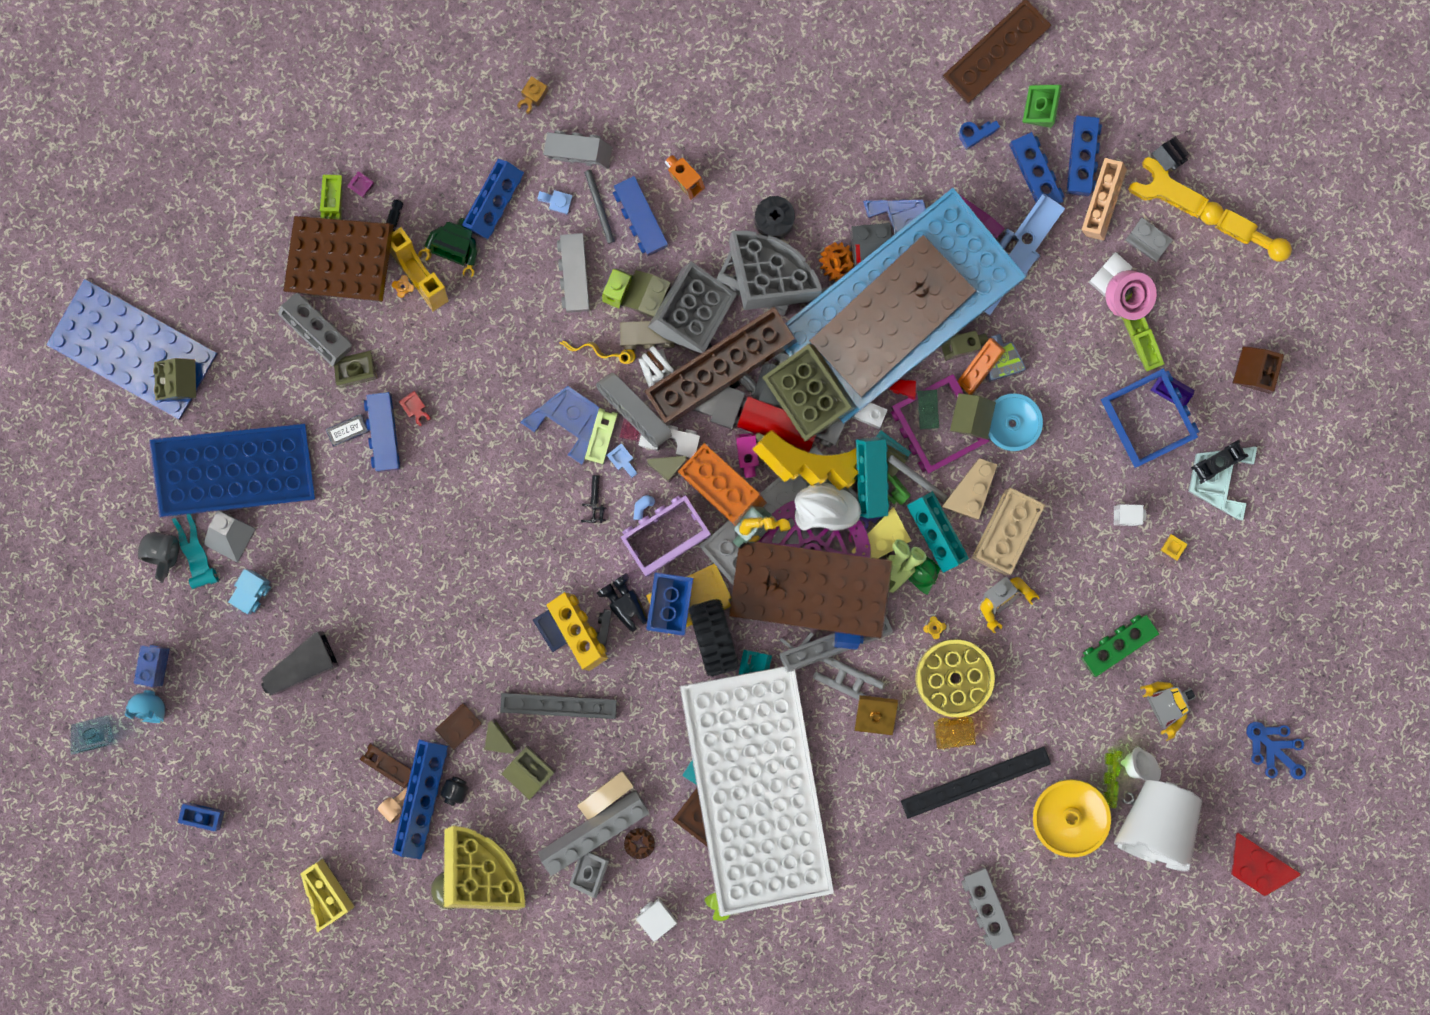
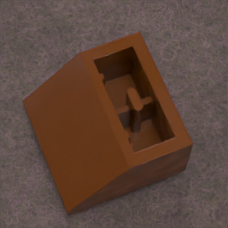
[1232,346,1284,394]

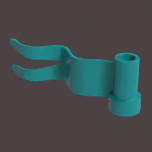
[172,514,219,589]

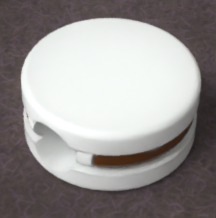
[642,346,675,380]

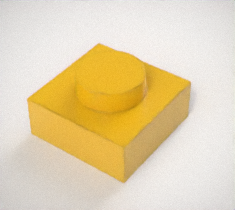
[1160,534,1188,561]

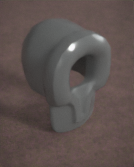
[138,532,179,583]

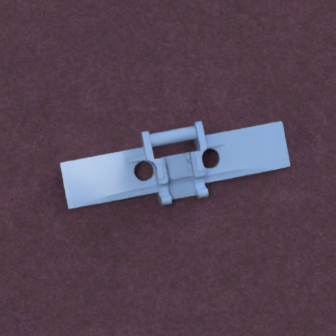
[984,193,1065,315]

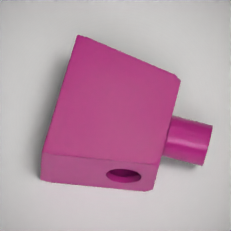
[735,433,759,478]

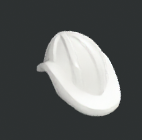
[795,482,861,531]

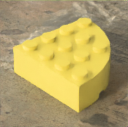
[444,826,525,910]

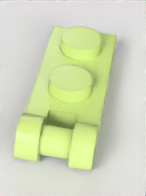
[585,408,618,464]

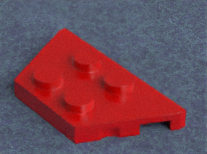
[1231,832,1300,896]

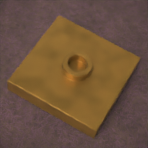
[854,695,898,736]

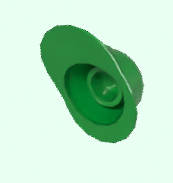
[908,556,941,595]

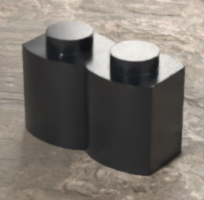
[1152,136,1189,171]

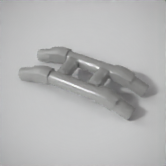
[813,657,886,700]

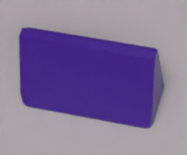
[1151,376,1195,406]

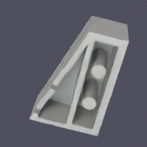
[543,130,613,169]

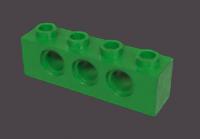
[1081,614,1159,677]

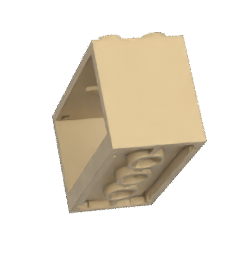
[971,488,1045,576]

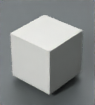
[636,898,677,942]

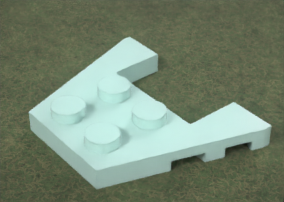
[1189,447,1257,521]

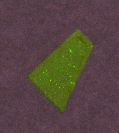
[1103,749,1122,808]

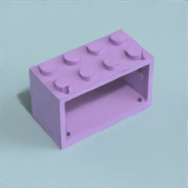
[621,495,711,577]

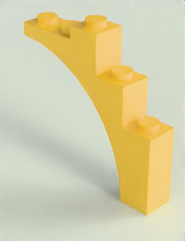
[752,430,870,491]

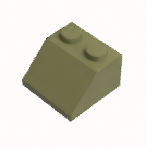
[621,270,671,318]

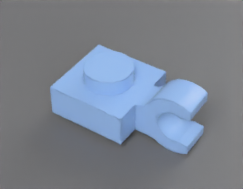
[537,190,572,214]
[607,443,638,478]

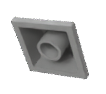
[204,511,255,563]

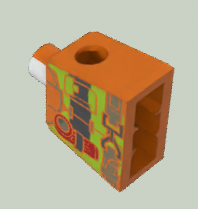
[665,155,705,200]

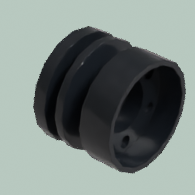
[754,196,795,240]

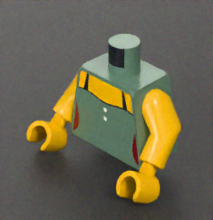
[733,506,791,549]

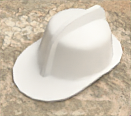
[1121,747,1161,781]

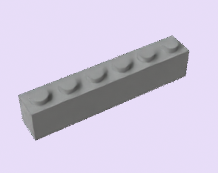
[538,790,650,876]

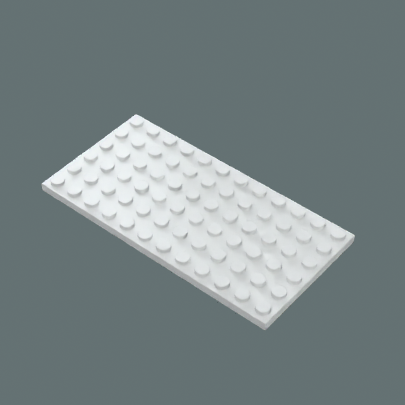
[680,666,834,916]

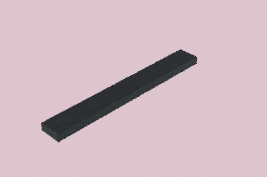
[900,746,1051,819]

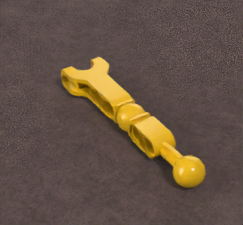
[1128,157,1292,262]

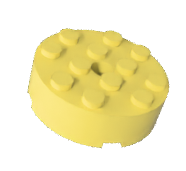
[915,639,995,717]

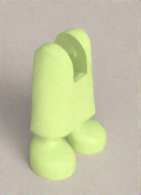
[887,539,926,593]

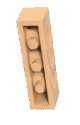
[1082,158,1127,241]

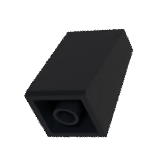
[261,631,339,696]

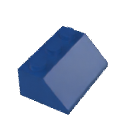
[646,573,693,636]

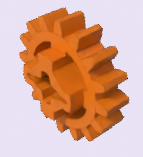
[819,242,854,282]

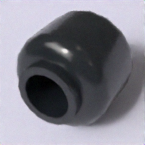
[440,776,469,806]

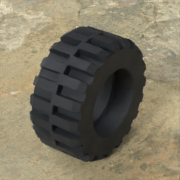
[689,599,739,677]

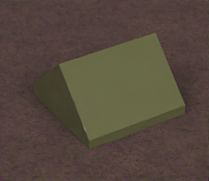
[334,350,378,388]
[950,393,996,440]
[647,456,686,482]
[484,719,518,754]

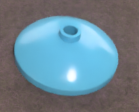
[988,394,1043,451]

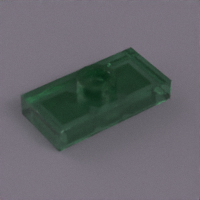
[917,390,939,430]

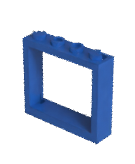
[1100,368,1200,468]

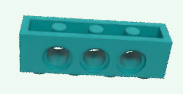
[906,491,969,573]

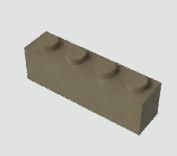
[620,321,687,350]

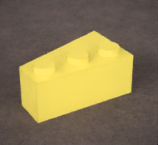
[850,507,911,559]
[300,859,355,932]

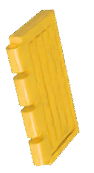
[646,564,731,635]

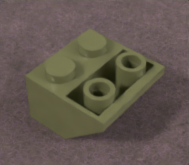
[153,358,196,400]
[501,745,556,800]

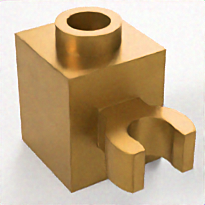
[517,76,549,114]

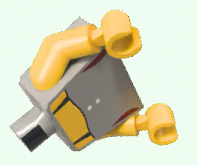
[980,577,1040,633]
[1140,681,1196,741]

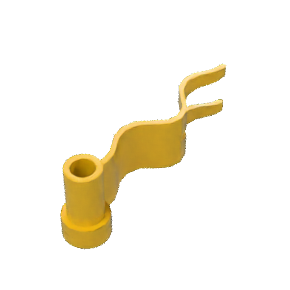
[559,341,636,364]

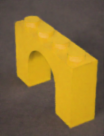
[390,227,449,311]

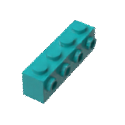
[856,437,889,518]

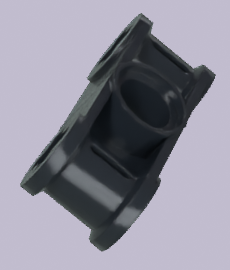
[1191,440,1249,484]

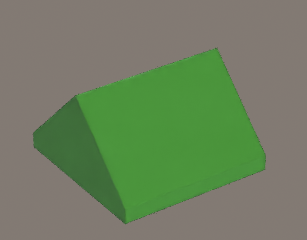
[1022,85,1062,128]

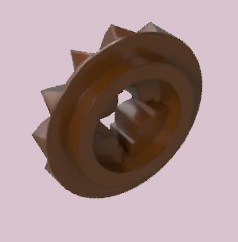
[624,828,655,859]

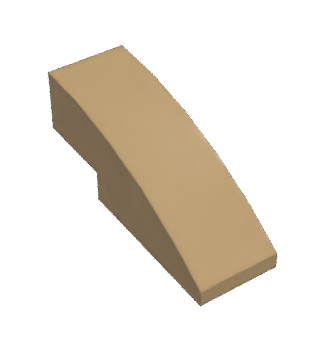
[577,770,634,820]

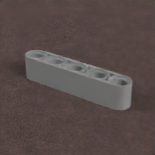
[596,372,672,448]

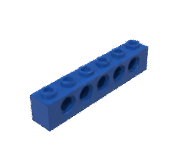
[392,739,448,859]

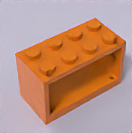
[678,443,767,526]

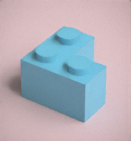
[228,569,271,614]

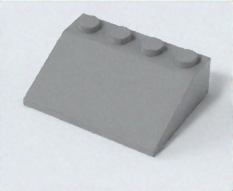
[648,261,737,354]

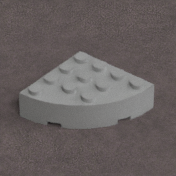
[729,231,822,310]

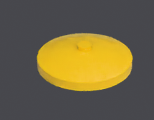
[1033,779,1111,858]

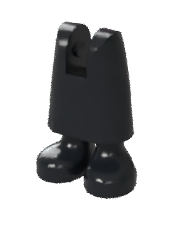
[596,573,648,632]

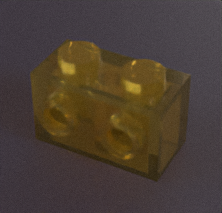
[934,716,976,749]

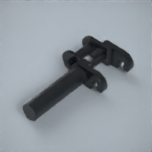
[581,475,607,523]

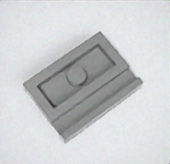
[1125,218,1173,262]

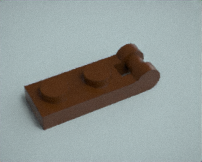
[360,743,412,788]

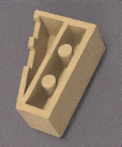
[941,458,997,520]

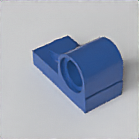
[958,121,1000,150]

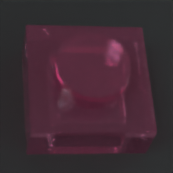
[620,419,641,442]

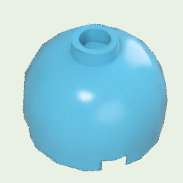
[125,690,165,723]

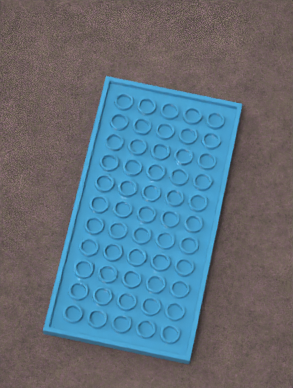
[785,188,1026,424]

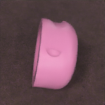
[1105,270,1157,320]

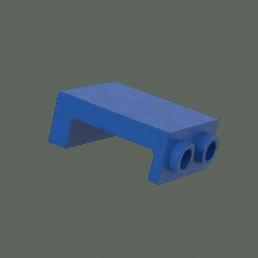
[134,645,170,687]

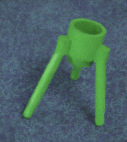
[887,474,911,505]

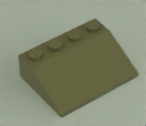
[762,344,857,441]

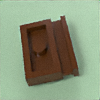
[435,703,482,750]

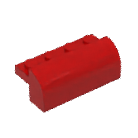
[737,397,816,453]

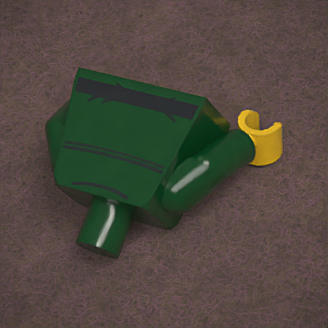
[418,218,478,278]

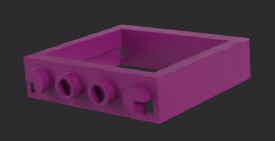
[890,374,989,475]

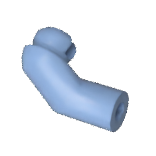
[633,495,655,520]

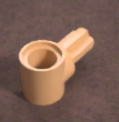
[377,788,407,823]

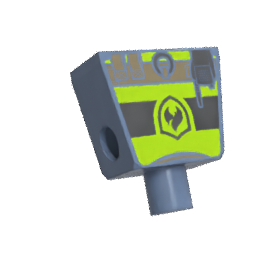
[988,334,1026,382]

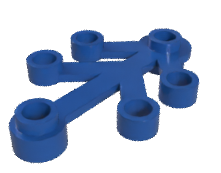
[1246,722,1306,780]

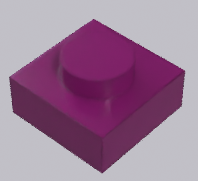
[347,171,375,198]

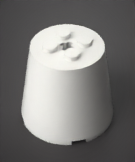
[1114,780,1202,871]

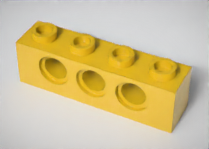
[546,592,608,671]

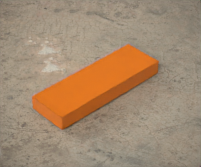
[957,338,1006,395]

